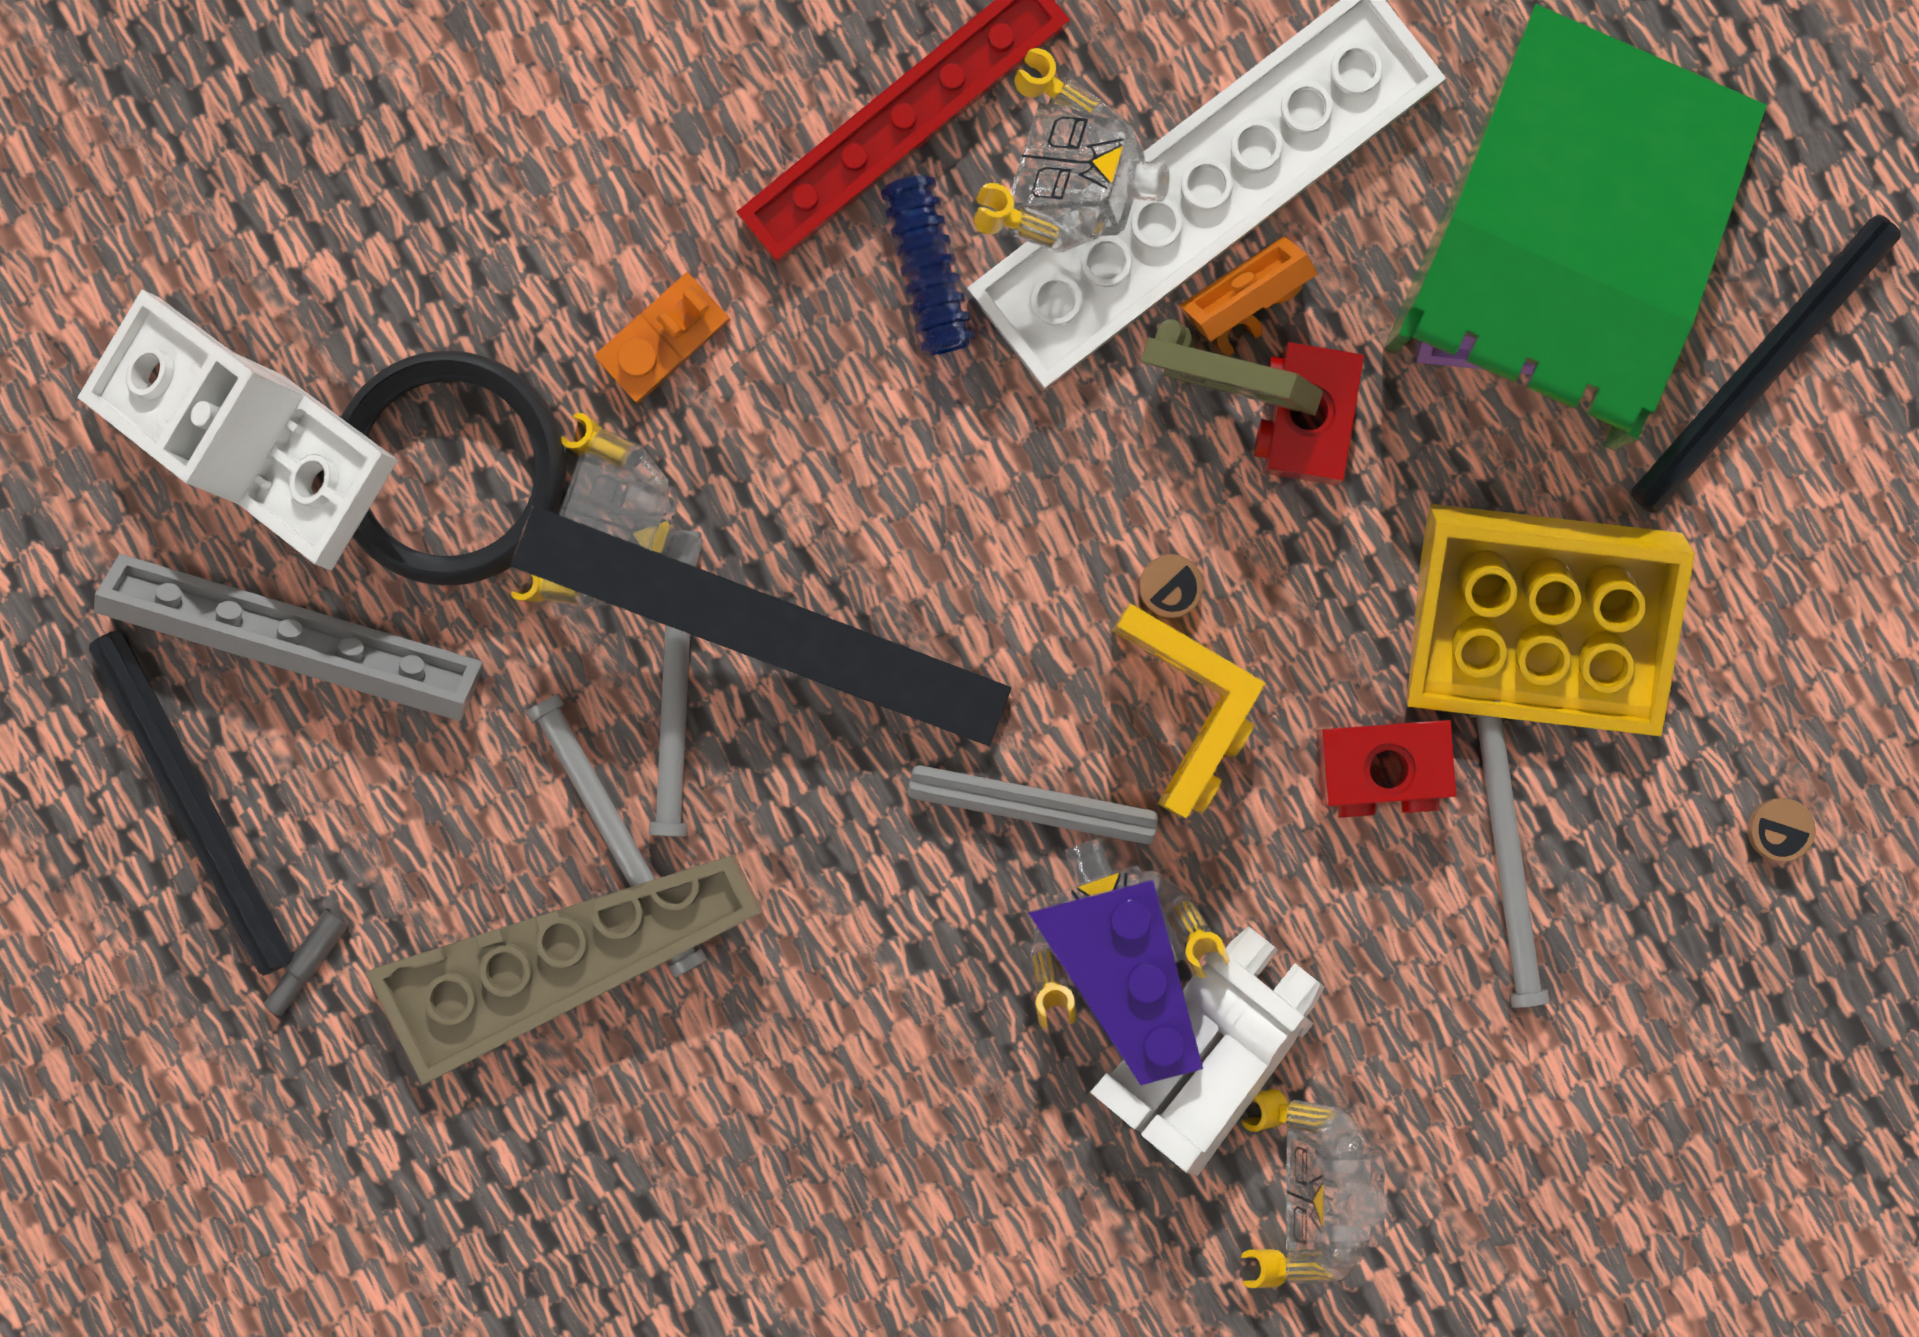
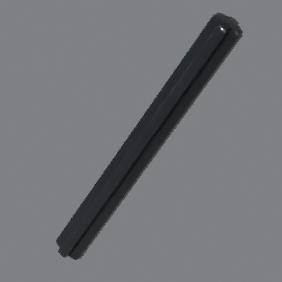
[1631,214,1901,513]
[89,630,293,976]

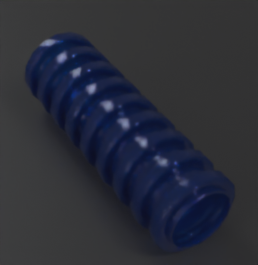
[881,175,975,356]

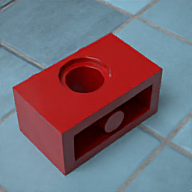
[1254,342,1364,486]
[1316,720,1457,818]

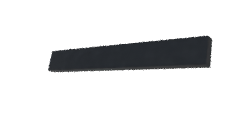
[509,505,1012,747]

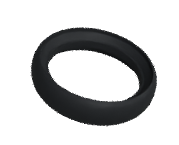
[341,351,566,586]

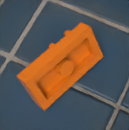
[1179,236,1318,357]
[594,272,731,404]

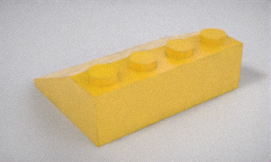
[1407,503,1695,736]

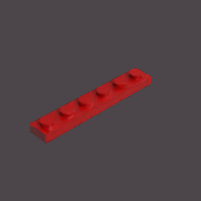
[736,0,1070,264]

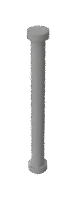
[649,530,701,836]
[525,694,707,978]
[1469,701,1550,1008]

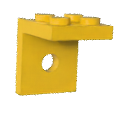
[1112,603,1266,819]

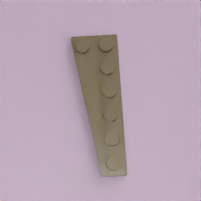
[366,854,763,1085]

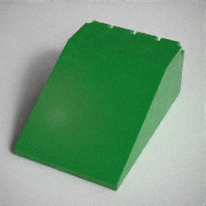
[1383,4,1767,451]

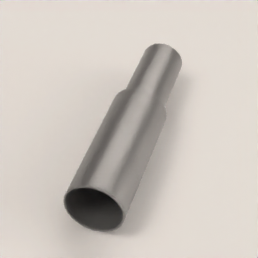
[263,908,350,1016]

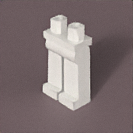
[1090,926,1324,1176]

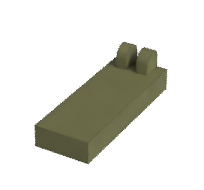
[1141,319,1323,415]

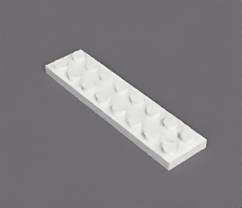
[967,0,1446,391]

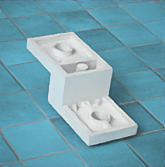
[77,290,398,571]

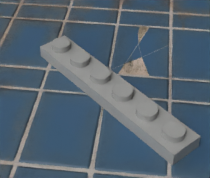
[94,554,483,721]

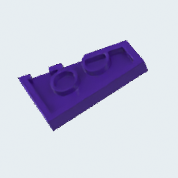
[1028,879,1203,1085]

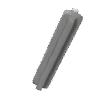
[908,765,1158,844]

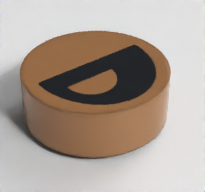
[1139,554,1203,619]
[1747,798,1816,862]

